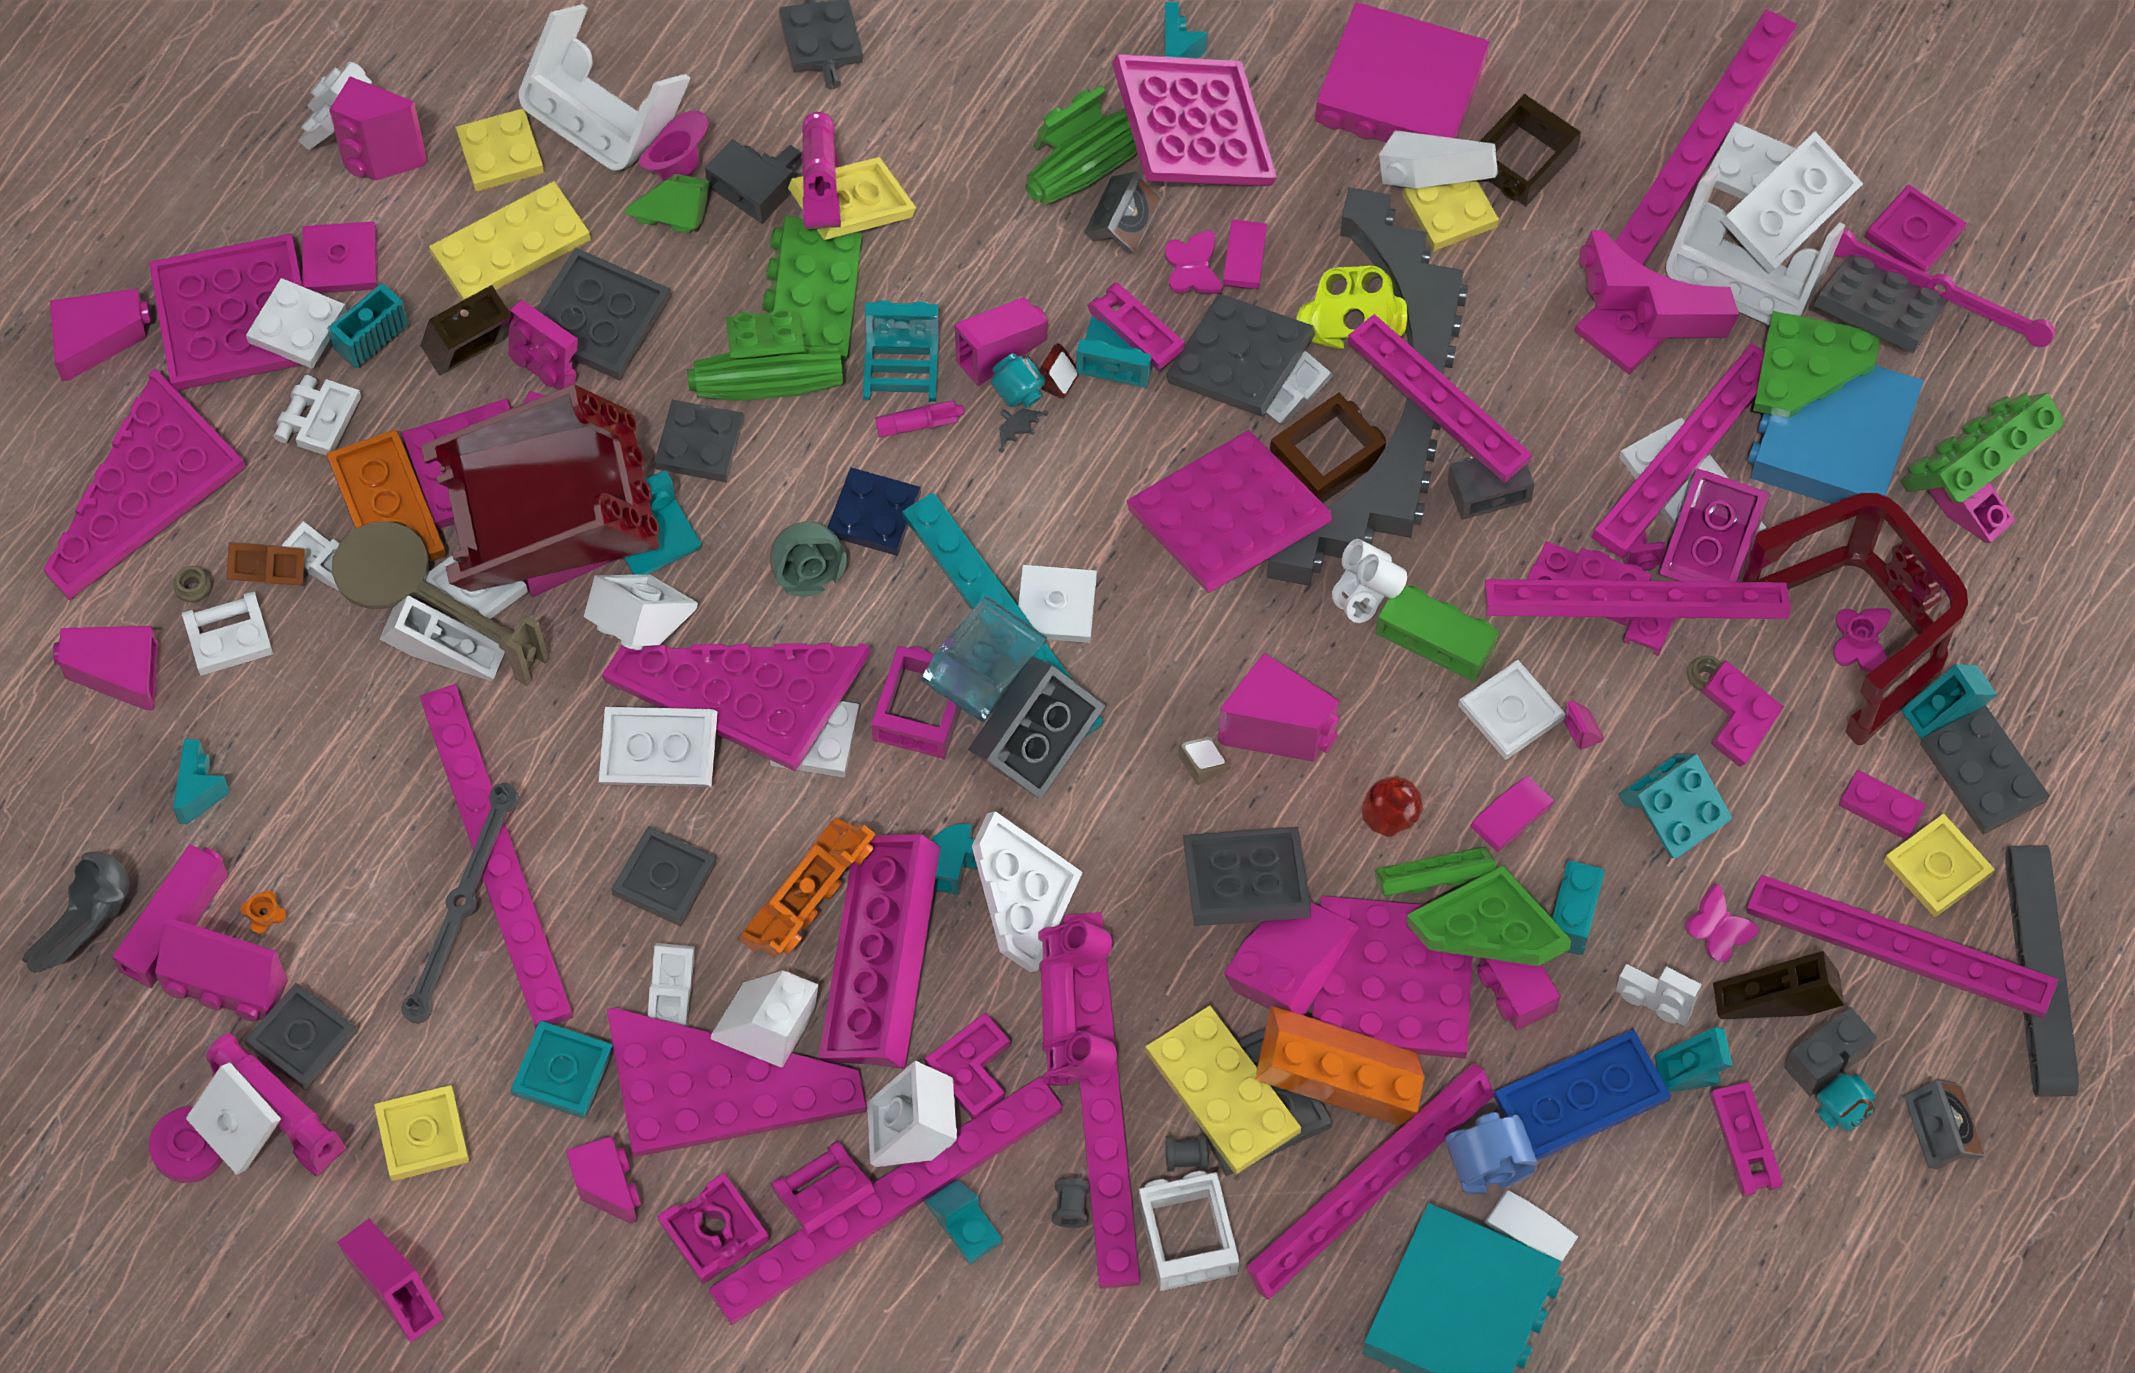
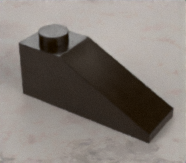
[1713,950,1844,1019]

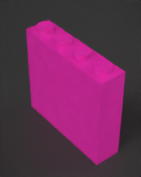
[1315,2,1490,143]

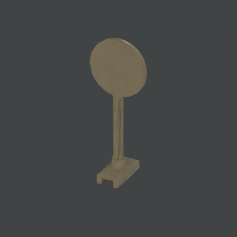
[332,522,549,686]

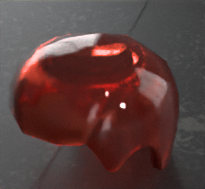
[1361,776,1424,837]

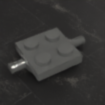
[779,0,863,89]

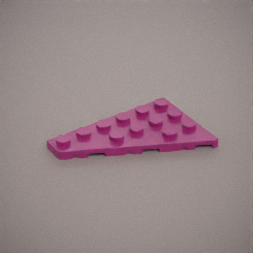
[43,369,246,600]
[602,643,871,771]
[607,1008,866,1158]

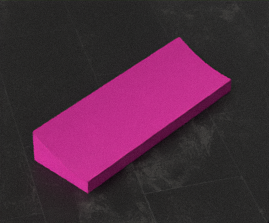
[818,834,941,1069]

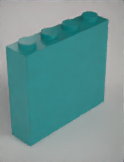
[1362,1203,1564,1373]

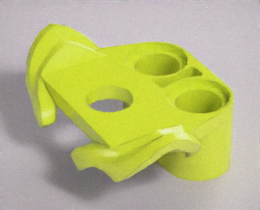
[1296,266,1407,349]

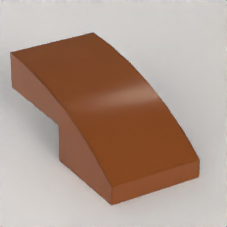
[226,542,305,586]

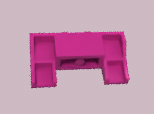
[1527,541,1677,656]

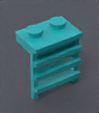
[863,300,939,402]

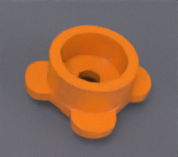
[241,891,286,934]

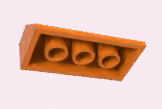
[1255,1006,1424,1126]

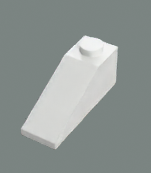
[1379,131,1498,189]
[379,596,505,681]

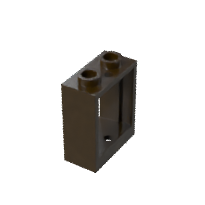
[1479,94,1581,207]
[420,285,512,376]

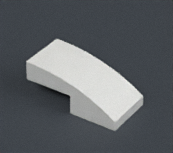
[1266,351,1333,425]
[282,521,340,590]
[648,943,695,1026]
[1484,1190,1578,1261]

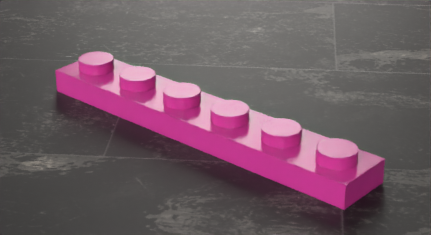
[1347,314,1532,483]

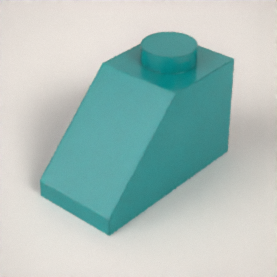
[1902,664,1997,740]

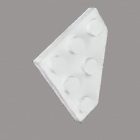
[972,812,1083,972]

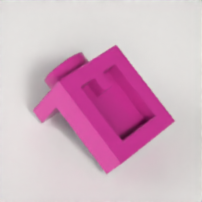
[1622,531,1666,571]

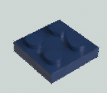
[827,467,921,556]

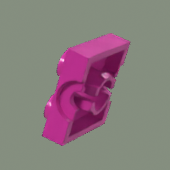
[508,300,578,390]
[657,1173,769,1285]

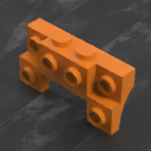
[737,817,875,958]

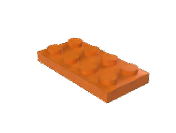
[326,429,446,562]

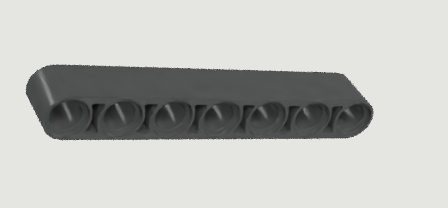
[2005,845,2079,1097]

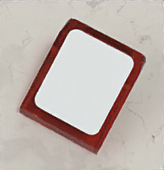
[1039,343,1079,399]

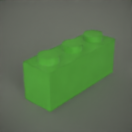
[1376,585,1499,683]

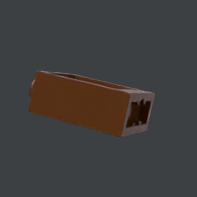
[1270,392,1386,503]

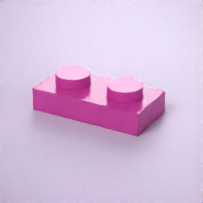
[1839,770,1926,840]

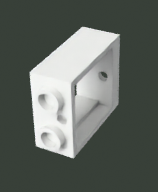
[1138,1171,1239,1291]

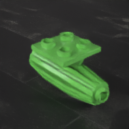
[1025,85,1138,205]
[687,309,843,401]

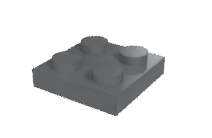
[654,400,744,483]
[611,826,717,926]
[244,983,357,1090]

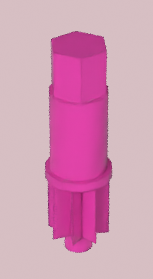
[875,400,964,437]

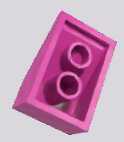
[1659,468,1771,582]
[1224,902,1359,1016]

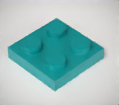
[510,1021,614,1119]

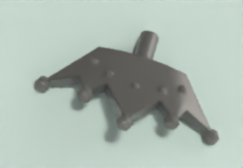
[999,408,1048,453]

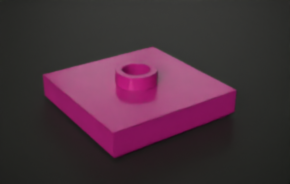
[1865,184,1967,272]
[302,221,377,293]
[1574,306,1667,375]

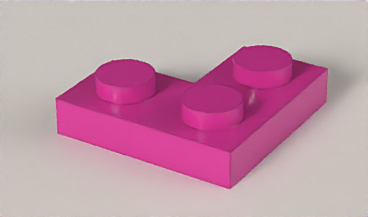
[1701,660,1784,767]
[924,1013,1010,1120]

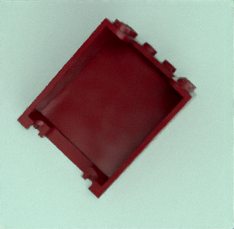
[421,384,659,592]

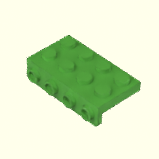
[762,215,862,363]
[1900,393,2064,503]

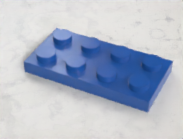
[1493,1029,1671,1161]

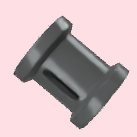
[1165,1134,1208,1172]
[1052,1178,1090,1228]

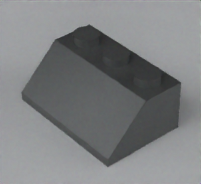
[968,656,1105,800]

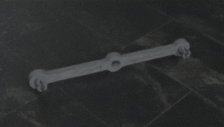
[401,783,520,1024]

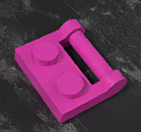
[770,1141,875,1234]

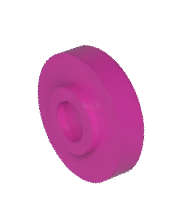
[149,1107,223,1183]

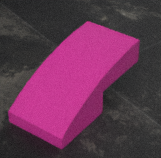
[1223,219,1267,289]
[1470,776,1555,852]

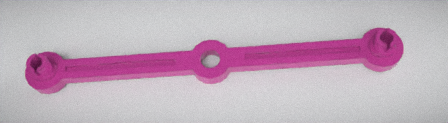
[1834,229,2055,347]

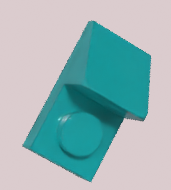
[1164,2,1208,59]
[173,739,230,824]
[1654,1027,1733,1092]
[924,1179,1002,1265]

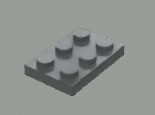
[1920,705,2050,835]

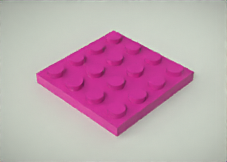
[1112,54,1277,186]
[149,233,303,391]
[1126,430,1332,593]
[1312,896,1473,1059]

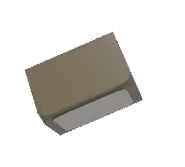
[1178,736,1231,785]

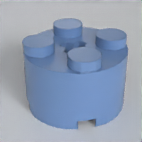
[1445,1113,1538,1195]

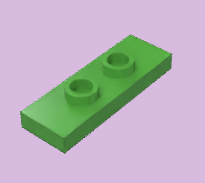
[1375,846,1496,896]

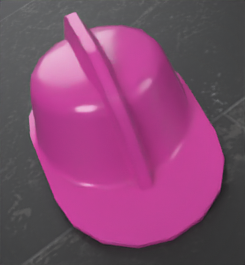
[639,111,708,181]

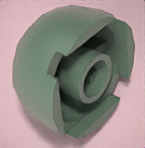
[770,521,847,597]

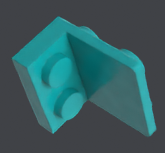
[1076,316,1153,388]
[623,470,701,575]
[1618,753,1732,858]

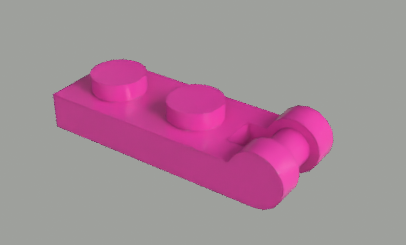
[1087,282,1185,371]
[1710,1082,1782,1197]

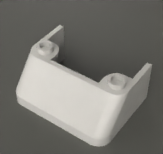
[519,4,690,171]
[1666,167,1846,325]

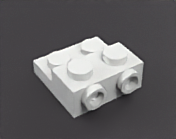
[298,62,372,150]

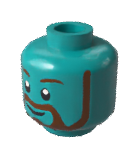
[991,353,1045,409]
[1816,1073,1876,1132]

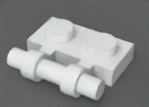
[274,375,361,456]

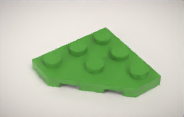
[1753,311,1880,418]
[1407,866,1571,966]

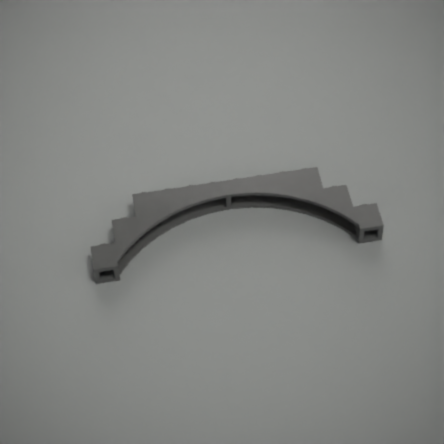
[1267,187,1469,586]

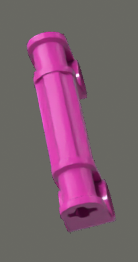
[802,111,841,229]
[1038,919,1117,1086]
[206,1033,346,1177]

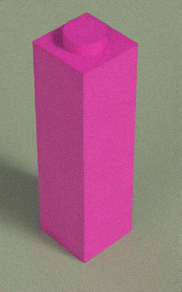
[112,844,228,989]

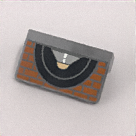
[1084,171,1162,253]
[1904,1080,1985,1170]

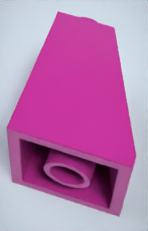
[1218,653,1340,762]

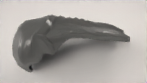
[22,851,130,973]

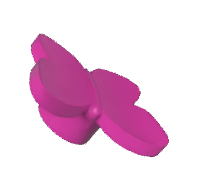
[1165,230,1222,294]
[1833,608,1891,673]
[1685,883,1759,962]

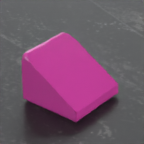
[1563,700,1604,750]

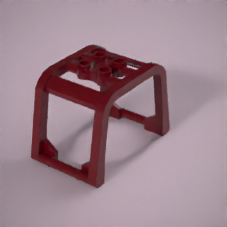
[1742,493,1968,745]

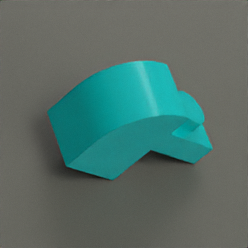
[931,824,978,895]

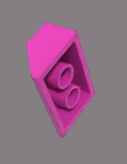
[329,76,427,181]
[155,917,288,1022]

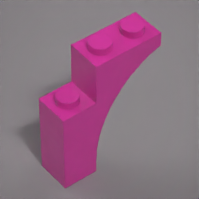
[1579,230,1739,338]

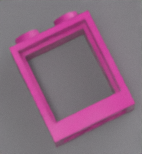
[871,646,971,759]

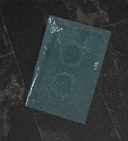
[921,595,1048,723]

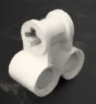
[1332,539,1407,623]

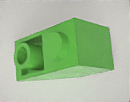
[625,173,710,232]

